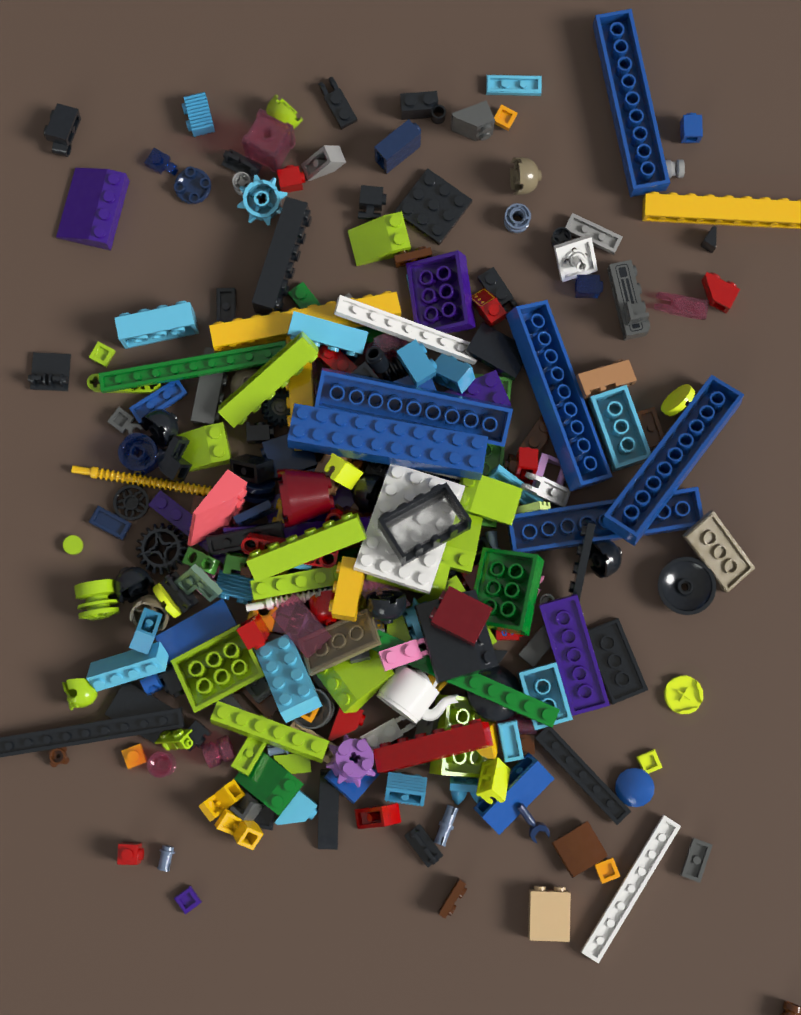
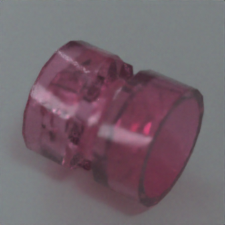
[201,735,236,769]
[147,751,177,778]

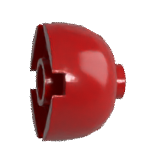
[309,590,341,626]

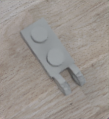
[521,472,571,507]

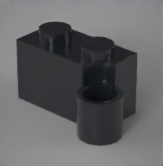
[400,91,446,124]
[44,103,81,157]
[230,454,274,484]

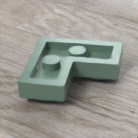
[174,564,223,602]

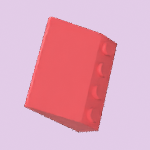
[187,470,247,547]

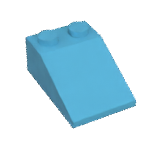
[517,662,573,730]

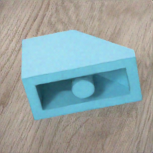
[274,790,319,825]

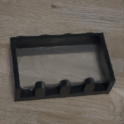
[378,482,472,566]

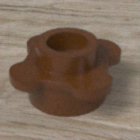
[48,747,69,767]

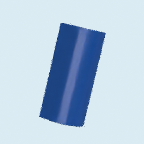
[155,599,238,667]
[473,752,554,835]

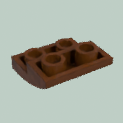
[552,821,608,877]

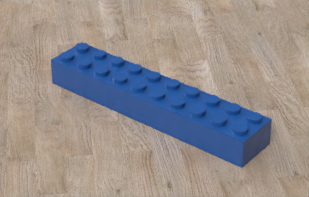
[593,9,670,197]
[506,300,613,492]
[314,367,513,447]
[602,375,744,546]
[287,403,488,480]
[507,487,704,553]

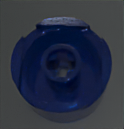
[118,433,159,475]

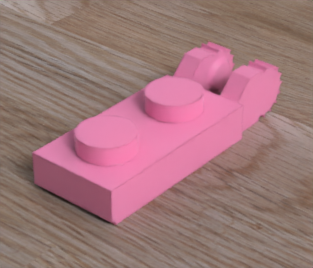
[378,638,429,671]

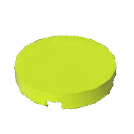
[661,384,695,416]
[153,583,182,618]
[664,675,703,714]

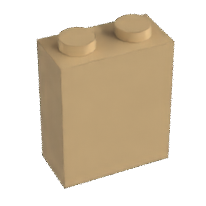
[528,886,571,942]

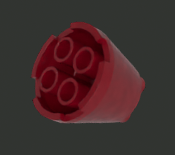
[277,468,334,528]

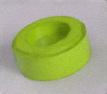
[63,535,84,555]

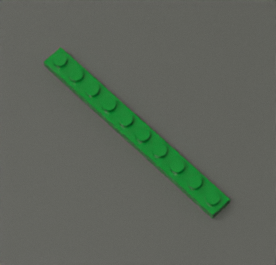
[98,341,287,393]
[372,630,560,728]

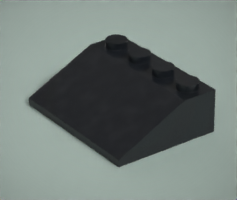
[414,590,499,683]

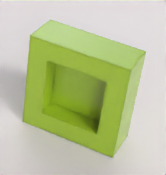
[89,341,116,368]

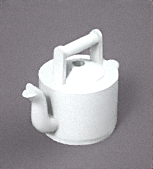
[376,665,459,724]

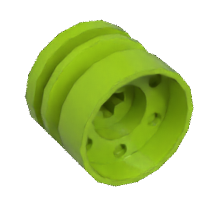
[74,579,120,620]

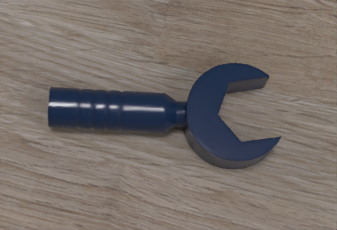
[516,803,550,844]

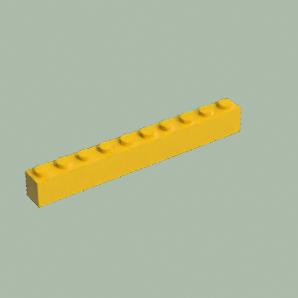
[642,192,801,229]
[209,291,401,353]

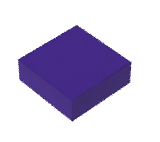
[174,886,202,914]

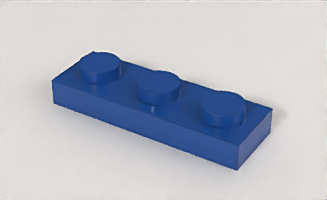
[129,380,188,425]

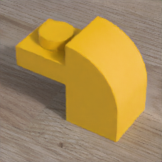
[198,779,246,822]
[214,809,263,850]

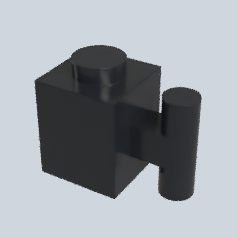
[358,185,387,220]

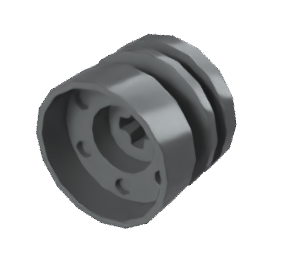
[294,687,336,729]

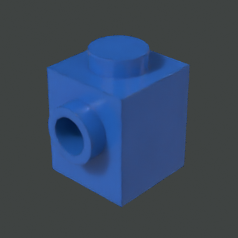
[680,113,703,143]

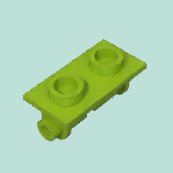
[154,729,193,750]

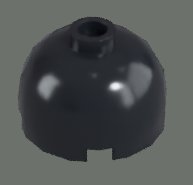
[141,409,179,448]
[351,474,385,513]
[588,540,622,578]
[114,567,154,603]
[366,590,406,624]

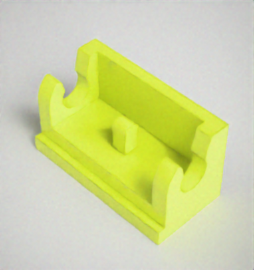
[324,453,364,490]
[476,757,511,804]

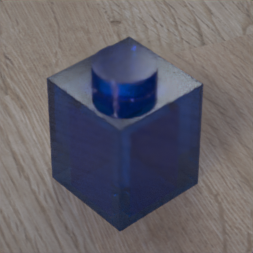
[575,275,603,298]

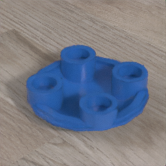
[615,768,655,807]

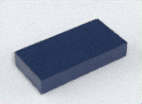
[89,506,132,540]

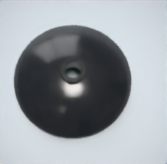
[657,557,716,615]
[466,665,522,722]

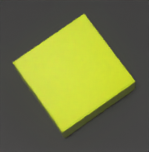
[636,749,663,774]

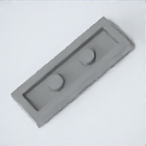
[565,213,623,255]

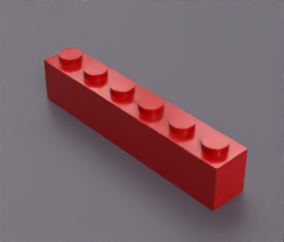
[373,719,494,773]

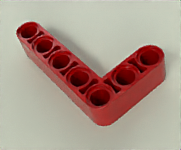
[241,509,344,568]

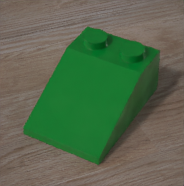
[234,752,304,816]

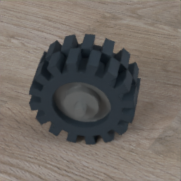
[262,390,290,428]

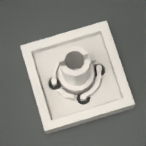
[554,235,598,282]

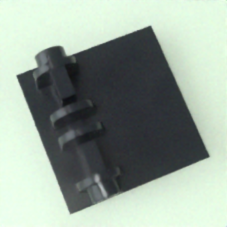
[28,352,71,391]

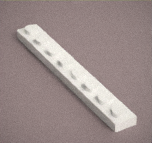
[334,295,477,365]
[581,815,681,964]

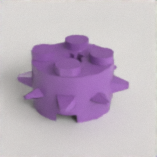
[326,734,376,787]

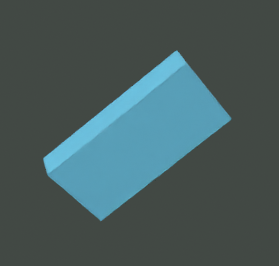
[497,719,524,763]

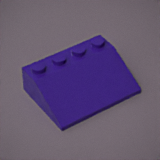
[56,168,130,250]
[406,250,476,333]

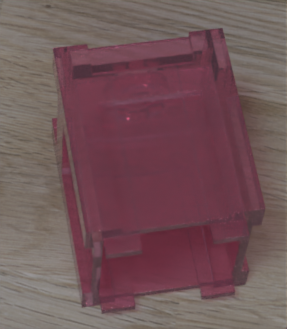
[242,109,296,173]

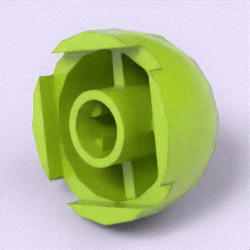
[266,94,303,131]

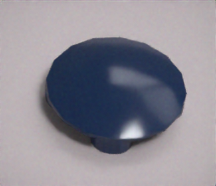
[174,166,211,204]

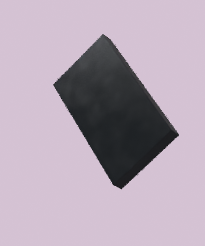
[588,618,648,705]

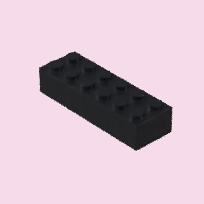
[252,197,312,315]

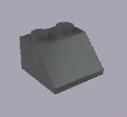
[450,100,495,141]

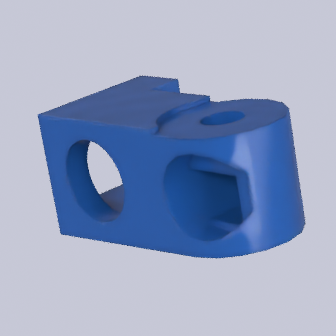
[139,673,164,695]

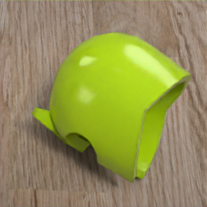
[62,678,98,710]

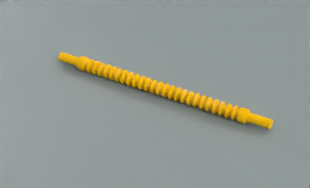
[71,465,247,502]

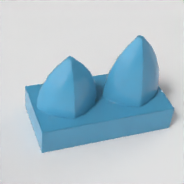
[450,776,483,805]

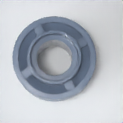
[504,203,531,233]

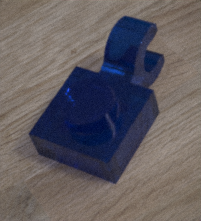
[144,148,179,176]

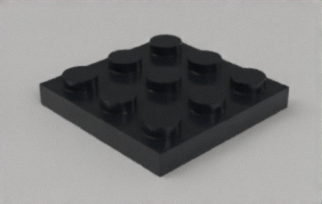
[395,168,472,245]

